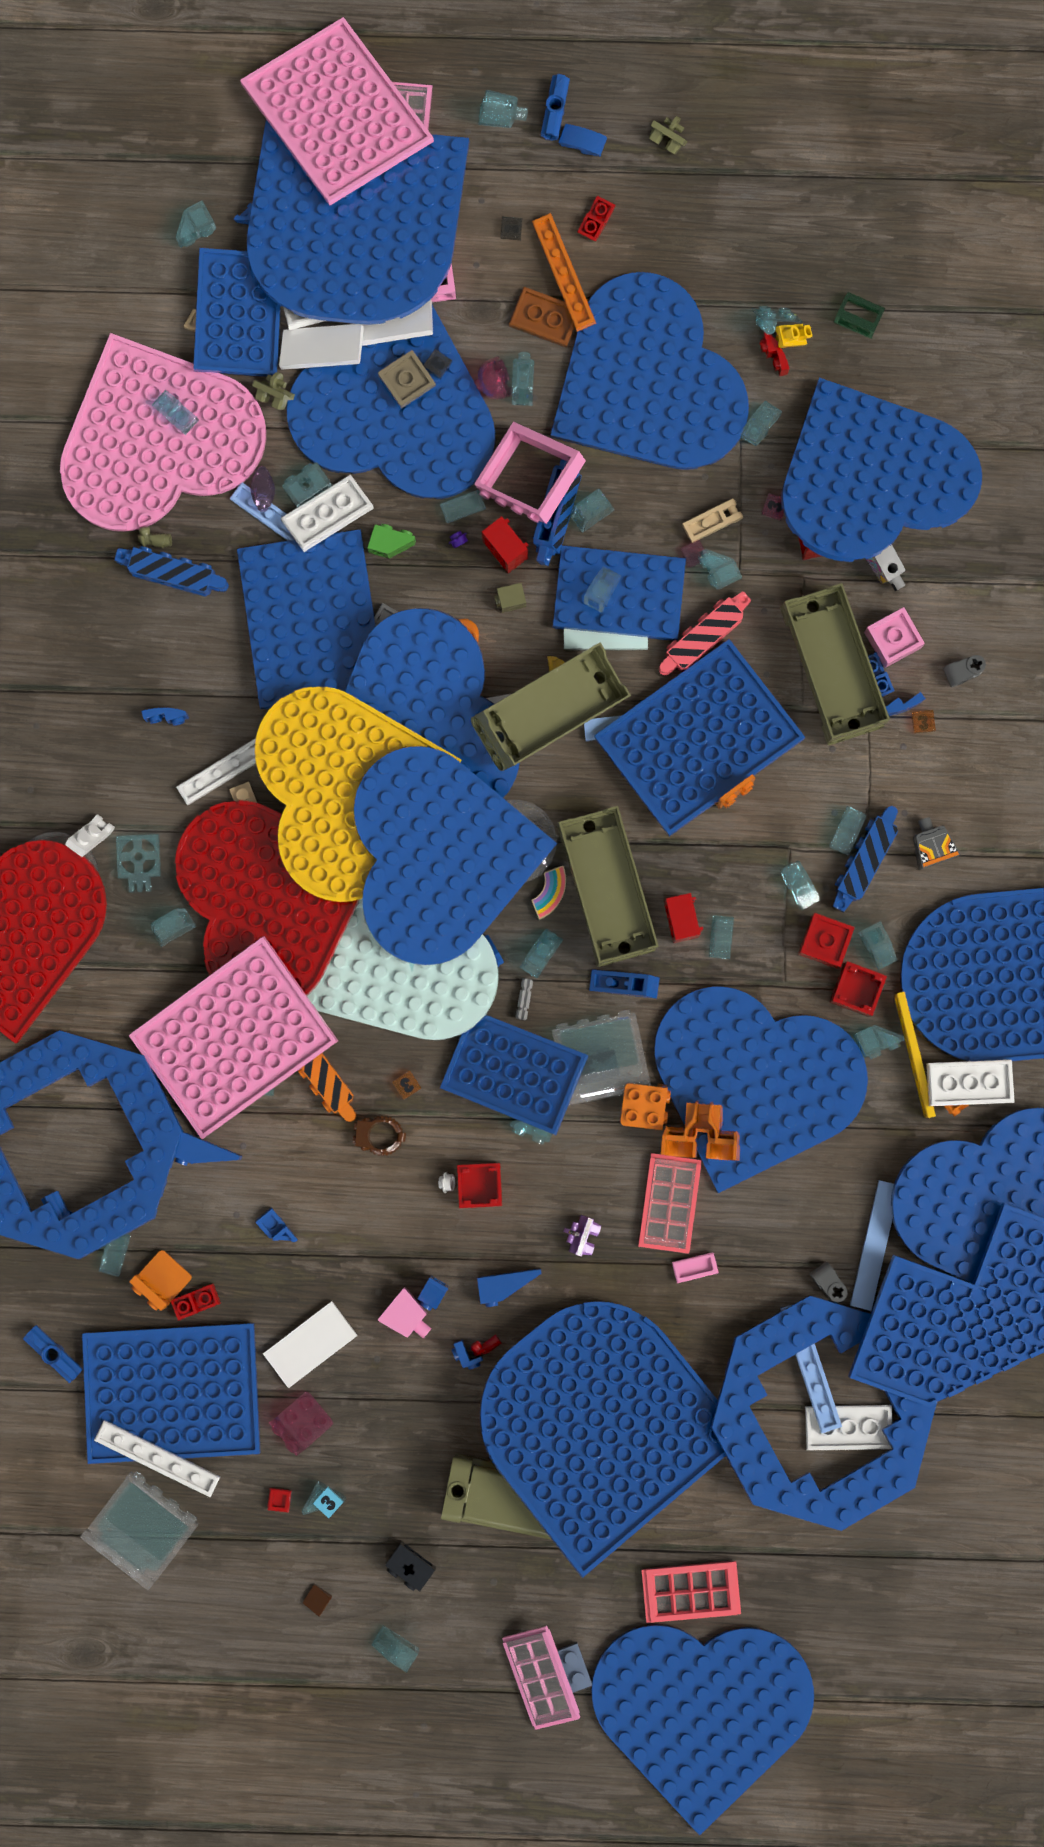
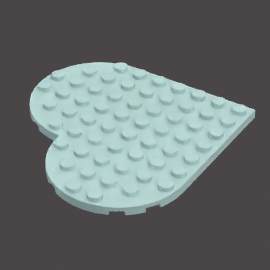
[307,899,499,1040]

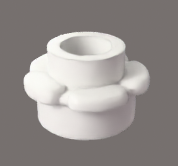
[439,1172,455,1193]

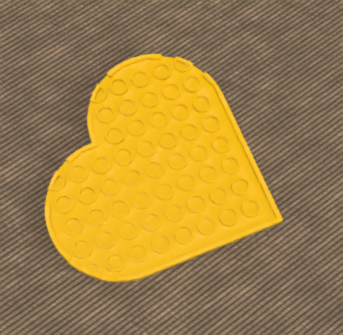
[255,687,462,902]

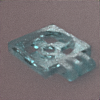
[116,834,161,893]

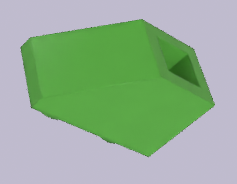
[368,524,416,559]

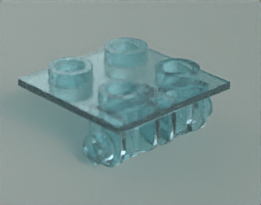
[752,306,802,334]

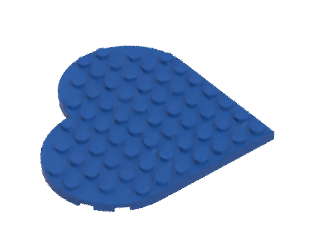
[550,272,749,470]
[287,305,495,499]
[781,377,982,562]
[345,608,520,798]
[354,746,557,965]
[654,987,868,1193]
[891,1108,1044,1284]
[592,1624,814,1836]

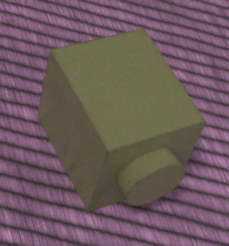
[494,583,526,613]

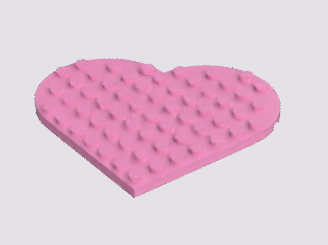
[60,333,266,532]

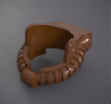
[353,1115,406,1156]

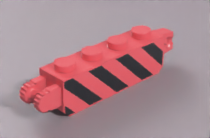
[659,592,751,676]

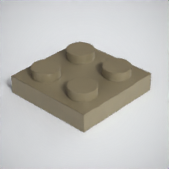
[378,350,436,409]

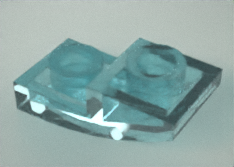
[152,390,199,435]
[739,401,782,446]
[829,806,867,856]
[780,861,820,910]

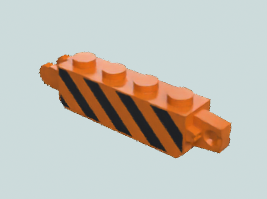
[298,1053,357,1122]

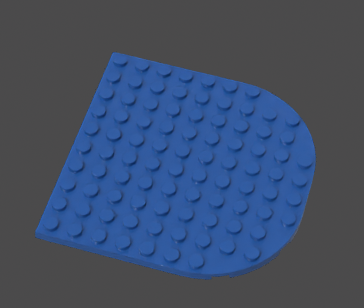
[247,119,469,325]
[480,1302,726,1578]

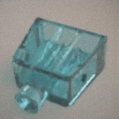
[478,90,528,128]
[512,352,534,406]
[570,489,615,533]
[151,908,196,947]

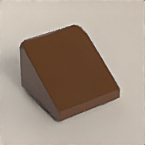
[303,1584,332,1617]

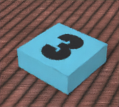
[313,1487,344,1518]

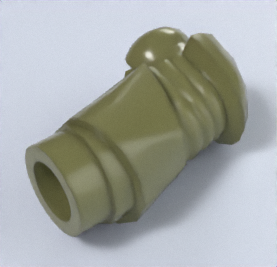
[137,527,172,549]

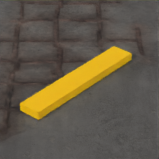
[894,992,936,1118]

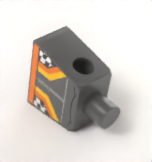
[913,817,960,871]

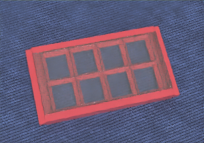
[638,1153,702,1254]
[641,1561,741,1623]

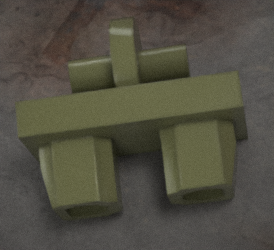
[649,116,688,154]
[252,372,295,410]

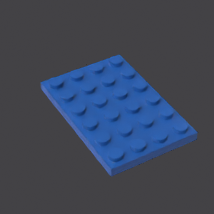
[194,248,280,377]
[553,546,686,641]
[440,1015,588,1135]

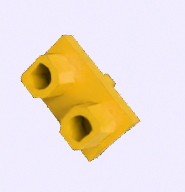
[774,324,812,348]

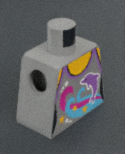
[865,545,905,591]

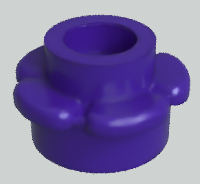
[449,531,468,548]

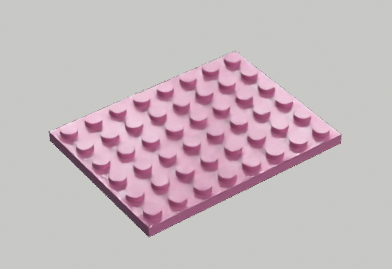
[240,17,434,206]
[129,936,338,1139]

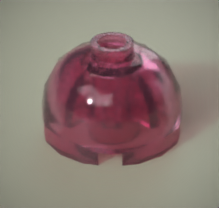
[475,356,513,400]

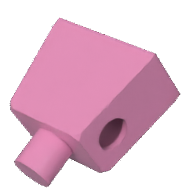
[378,1287,432,1338]

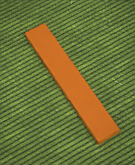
[532,213,596,332]

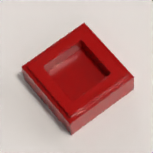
[267,1487,292,1513]

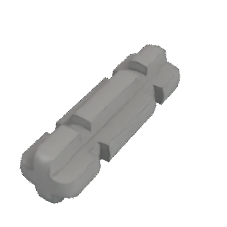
[516,978,533,1020]

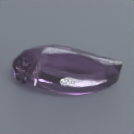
[250,466,275,512]

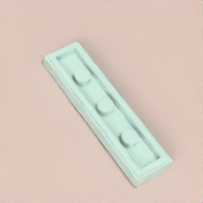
[564,629,648,650]

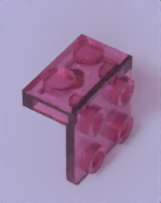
[269,1392,333,1456]

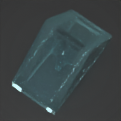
[302,1481,346,1515]

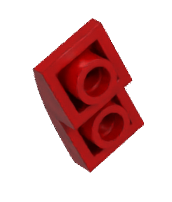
[577,196,616,242]
[760,332,790,376]
[171,1284,221,1321]

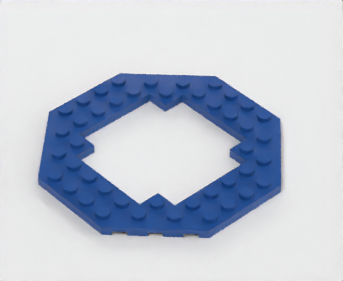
[0,1030,183,1259]
[710,1296,936,1531]

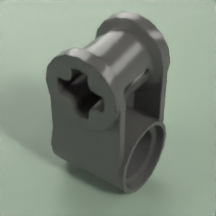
[943,655,986,687]
[809,1261,847,1302]

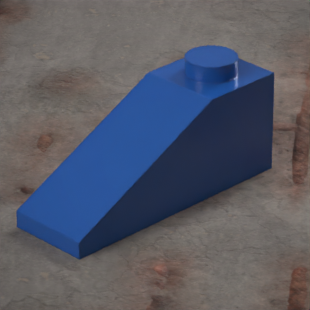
[589,970,660,999]
[175,1132,242,1166]
[477,1268,541,1307]

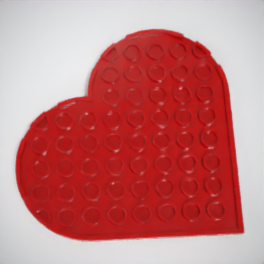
[175,800,360,996]
[0,840,107,1044]

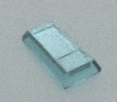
[440,490,486,523]
[709,915,734,959]
[99,1234,131,1277]

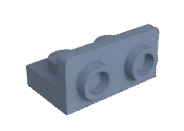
[550,1642,592,1693]

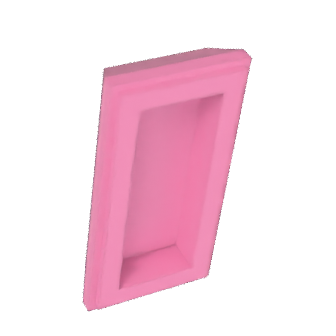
[672,1252,718,1283]

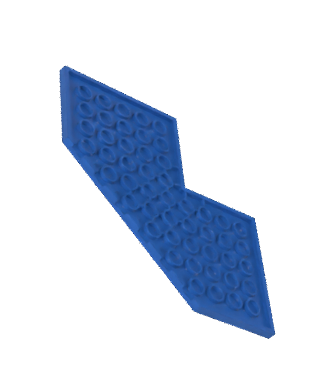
[848,1203,1044,1407]

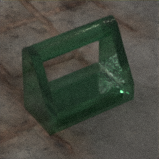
[834,292,885,339]

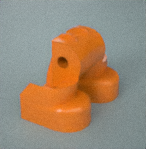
[661,1101,740,1161]

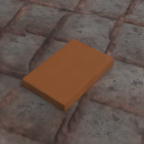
[509,287,575,348]

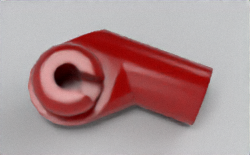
[470,1334,502,1356]

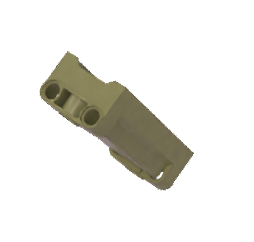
[780,583,890,745]
[471,642,631,771]
[557,806,659,967]
[441,1453,552,1540]

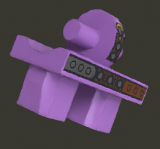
[563,1215,601,1256]

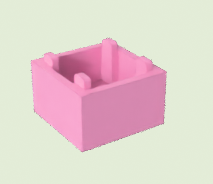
[864,607,925,668]

